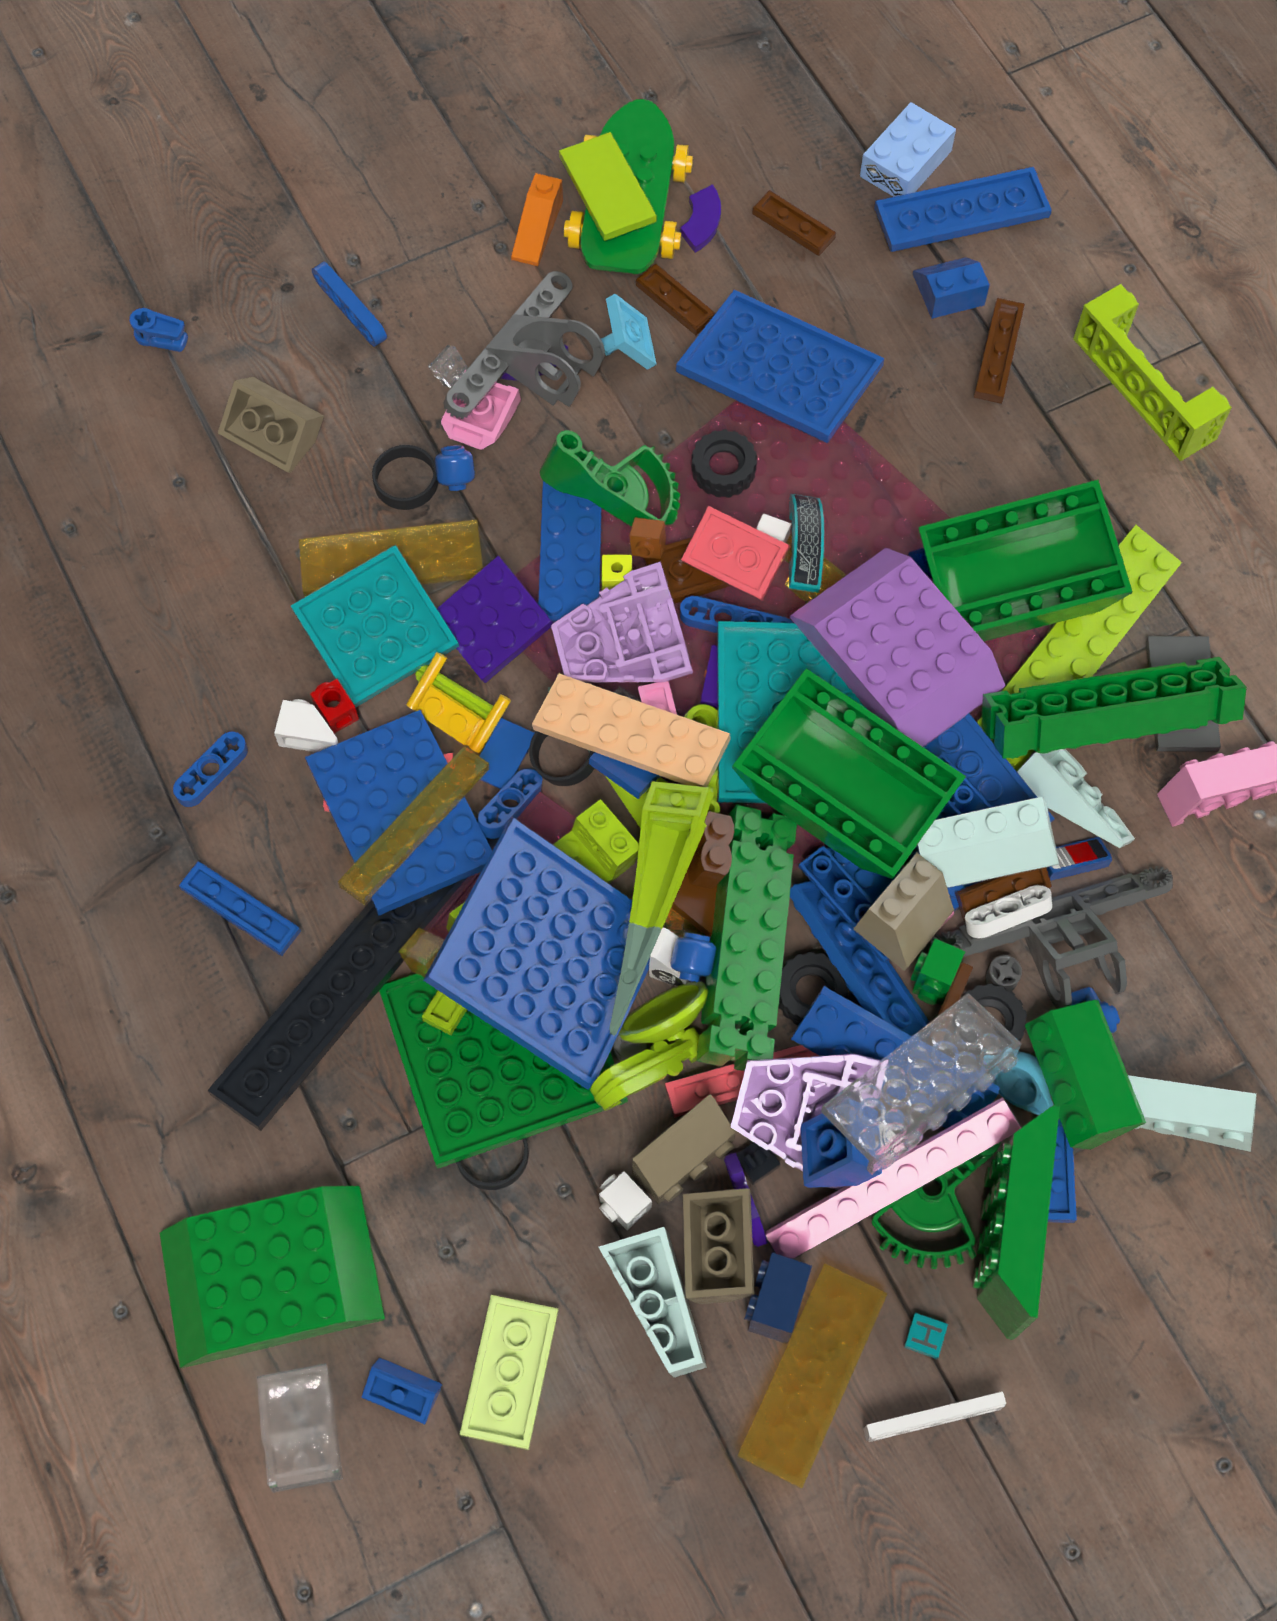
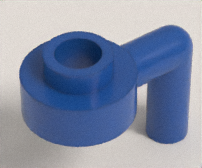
[1071,987,1120,1033]

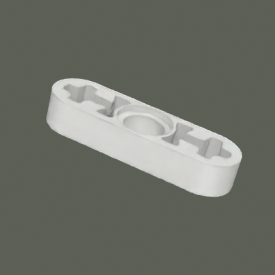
[965,885,1052,938]

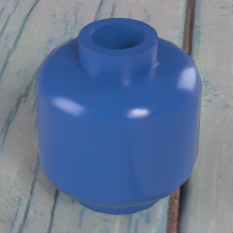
[435,445,475,491]
[670,932,716,982]

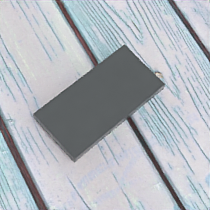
[1146,636,1221,752]

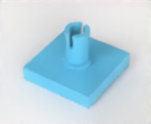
[600,294,657,370]

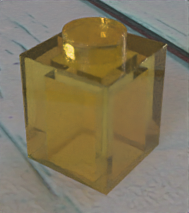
[399,928,444,977]

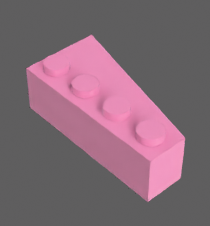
[1157,742,1277,827]

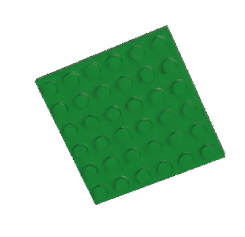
[379,969,628,1169]

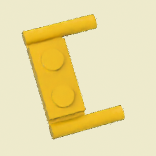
[406,652,511,753]

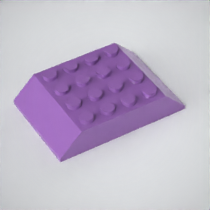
[790,548,1005,747]

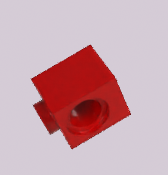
[310,679,359,734]

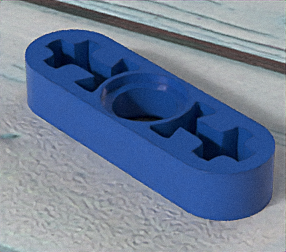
[173,732,248,807]
[478,769,543,839]

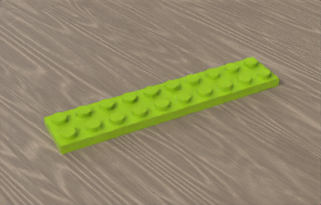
[977,525,1182,771]

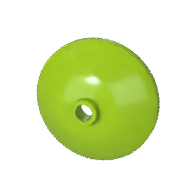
[619,982,708,1043]

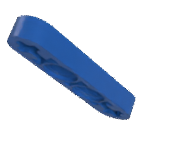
[311,261,387,347]
[680,596,793,633]

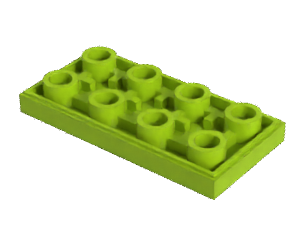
[559,132,656,241]

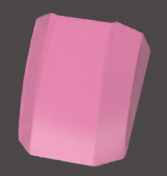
[441,370,521,450]

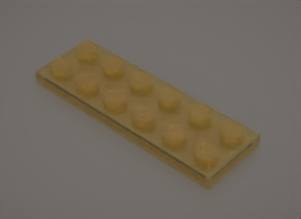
[299,520,483,597]
[737,1264,887,1489]

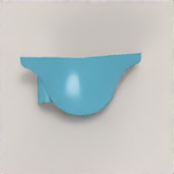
[978,1052,1053,1115]

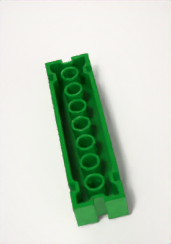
[982,657,1247,759]
[696,805,797,1071]

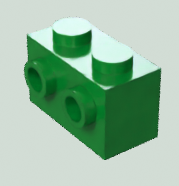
[910,938,966,1005]

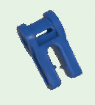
[129,308,188,352]

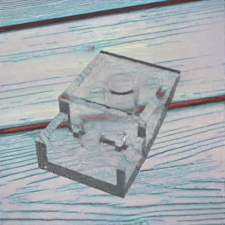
[257,1363,343,1493]

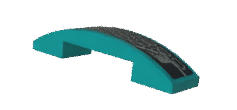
[789,494,824,593]

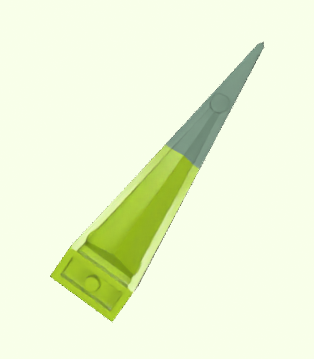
[609,781,714,1036]

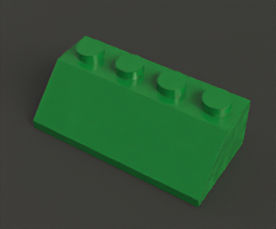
[1024,1000,1146,1150]

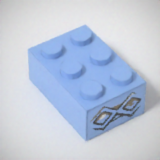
[860,102,956,197]

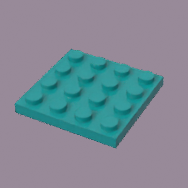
[291,545,459,707]

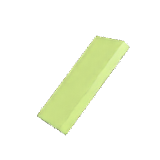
[460,1295,559,1450]

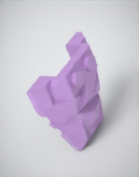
[551,562,693,682]
[731,1054,888,1190]

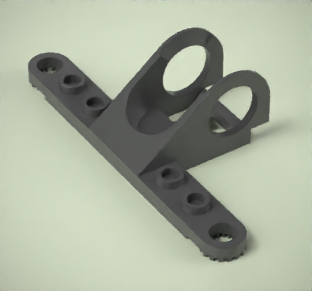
[443,271,605,419]
[931,866,1173,1009]

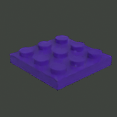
[437,556,554,683]

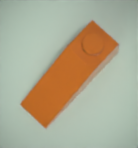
[511,173,563,266]

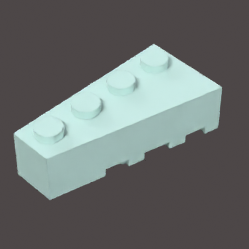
[1128,1075,1256,1152]
[598,1227,707,1377]

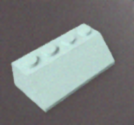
[918,797,1059,888]

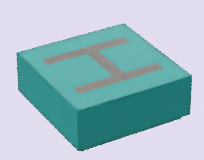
[904,1313,948,1359]

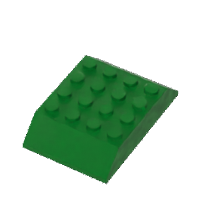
[918,480,1133,641]
[732,668,966,879]
[972,1105,1060,1340]
[159,1186,385,1368]

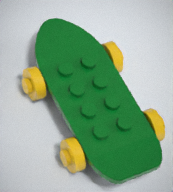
[564,99,693,274]

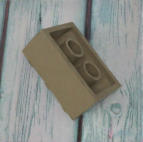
[218,377,324,473]
[854,853,954,971]
[632,1094,736,1205]
[683,1188,754,1304]

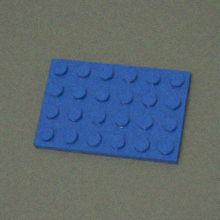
[676,290,884,443]
[305,710,492,915]

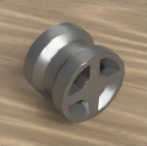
[986,955,1022,992]

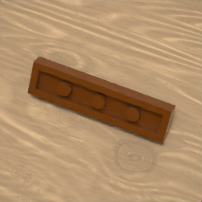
[974,298,1025,404]

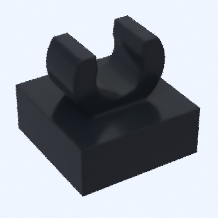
[736,1142,781,1185]

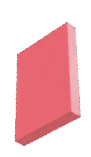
[681,506,790,601]

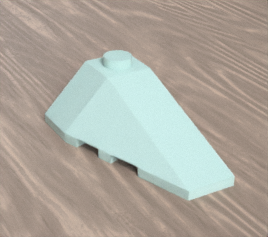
[1017,749,1135,848]

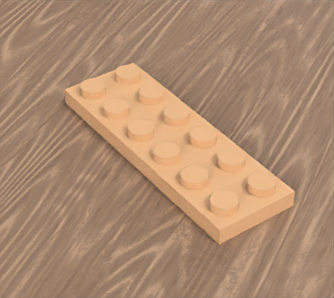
[532,673,731,787]

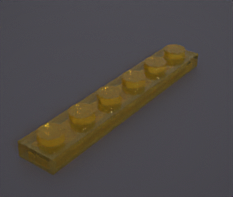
[338,746,489,905]

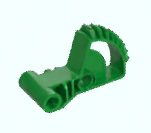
[540,430,681,527]
[871,1142,1001,1269]

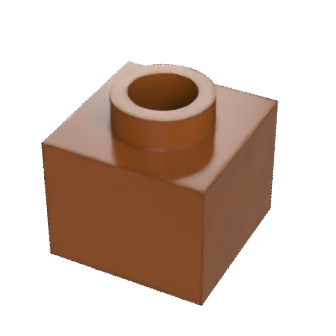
[629,517,666,559]

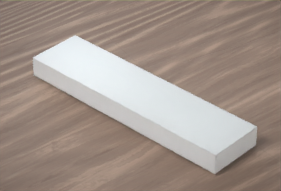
[863,1392,1006,1442]

